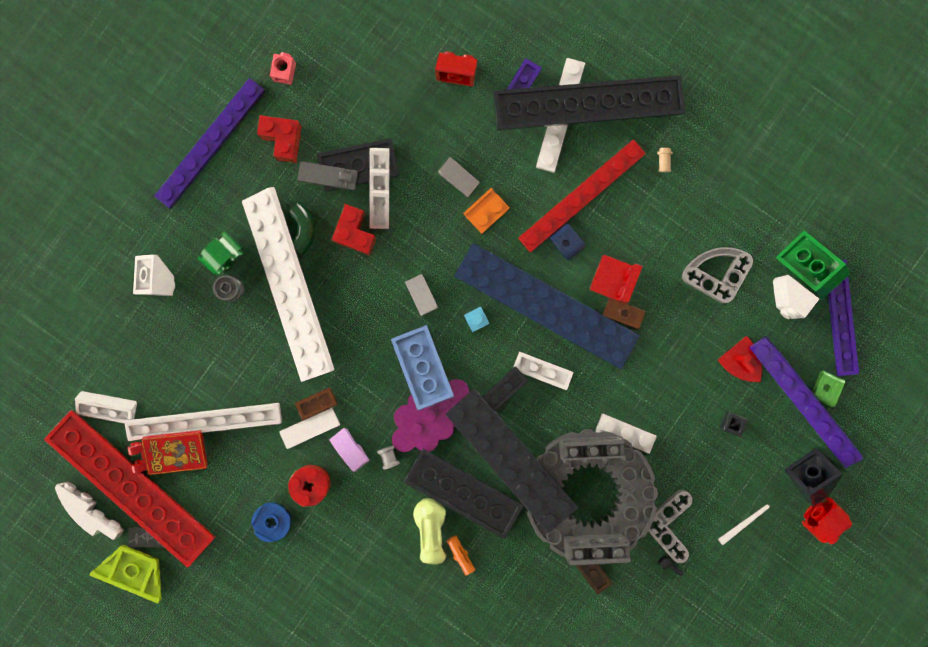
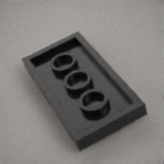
[317,138,400,192]

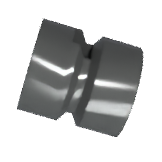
[213,275,244,302]

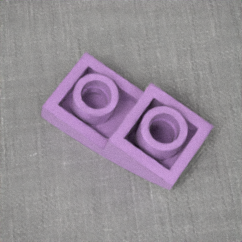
[330,428,369,472]

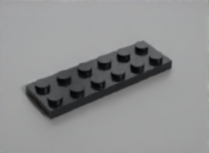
[404,448,524,539]

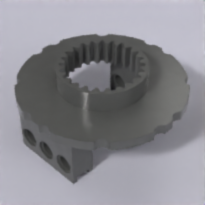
[527,429,658,565]

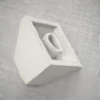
[133,255,175,296]

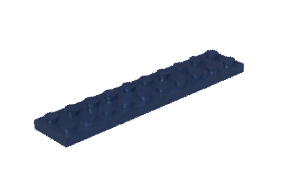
[454,243,639,369]

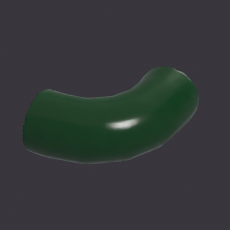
[288,202,315,255]

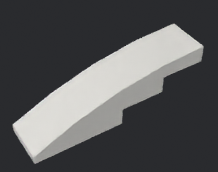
[370,148,389,229]

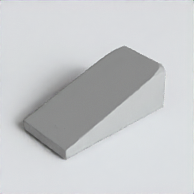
[438,157,480,197]
[405,274,438,316]

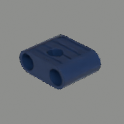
[549,223,586,261]

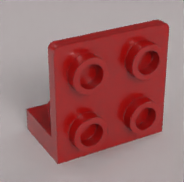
[590,255,643,304]

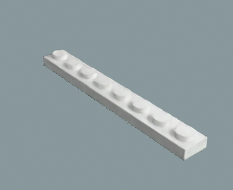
[124,403,282,441]

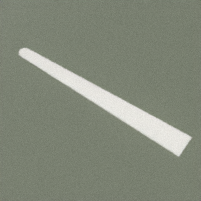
[718,505,769,545]

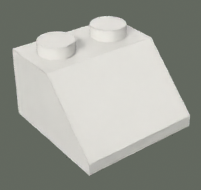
[773,275,819,319]

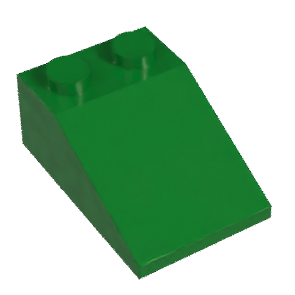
[776,231,851,300]

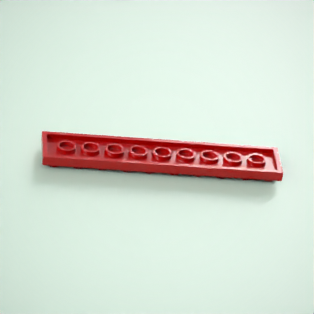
[44,410,215,568]

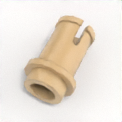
[657,148,673,172]

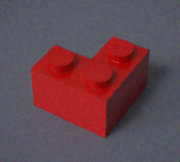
[257,115,302,163]
[332,204,377,256]

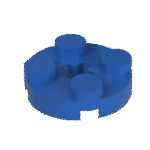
[251,502,291,542]

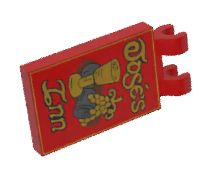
[128,430,208,475]

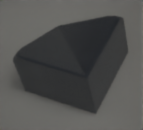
[719,411,748,437]

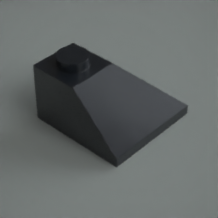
[785,448,843,507]

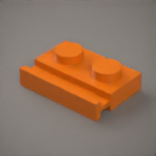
[463,188,510,234]

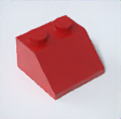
[435,52,477,87]

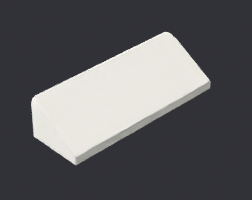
[75,391,137,423]

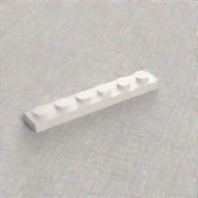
[536,58,585,173]

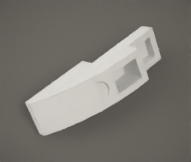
[55,482,124,540]

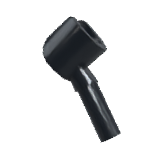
[657,556,684,576]

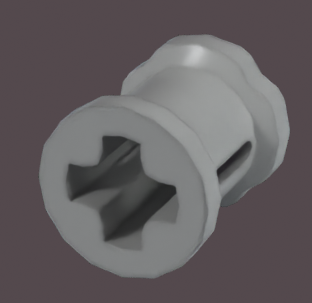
[377,446,400,470]

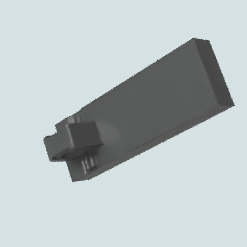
[297,161,358,191]

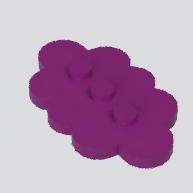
[392,379,469,452]

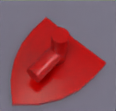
[718,336,762,382]

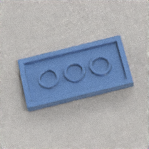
[391,325,454,411]

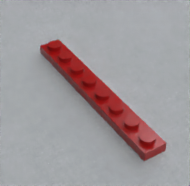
[518,139,646,253]

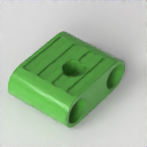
[812,370,845,407]

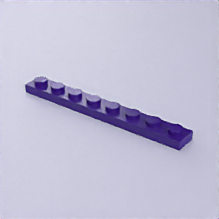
[154,78,266,209]
[750,335,863,468]

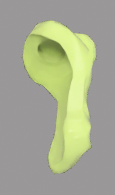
[413,498,447,565]

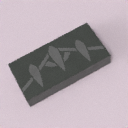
[128,527,164,547]

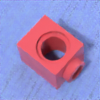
[270,53,296,85]

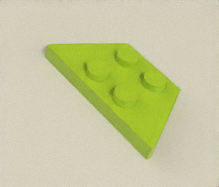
[89,544,162,603]

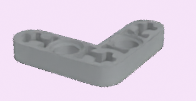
[648,490,692,563]

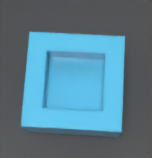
[464,307,489,332]

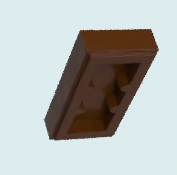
[603,298,645,329]
[295,387,338,421]

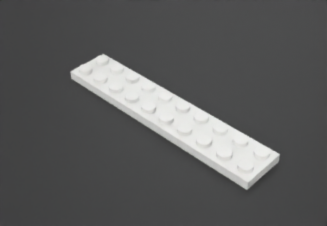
[242,187,334,382]

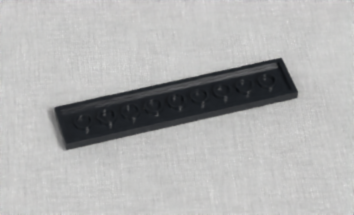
[493,75,685,131]

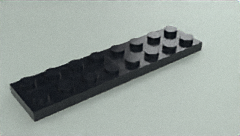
[445,388,578,533]

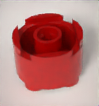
[288,465,331,506]
[802,497,852,544]

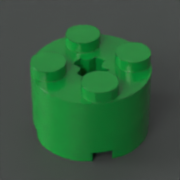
[197,232,244,276]

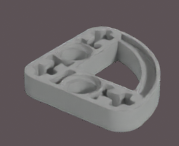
[682,248,753,303]

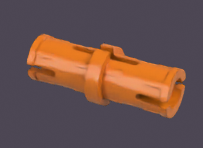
[446,535,475,575]

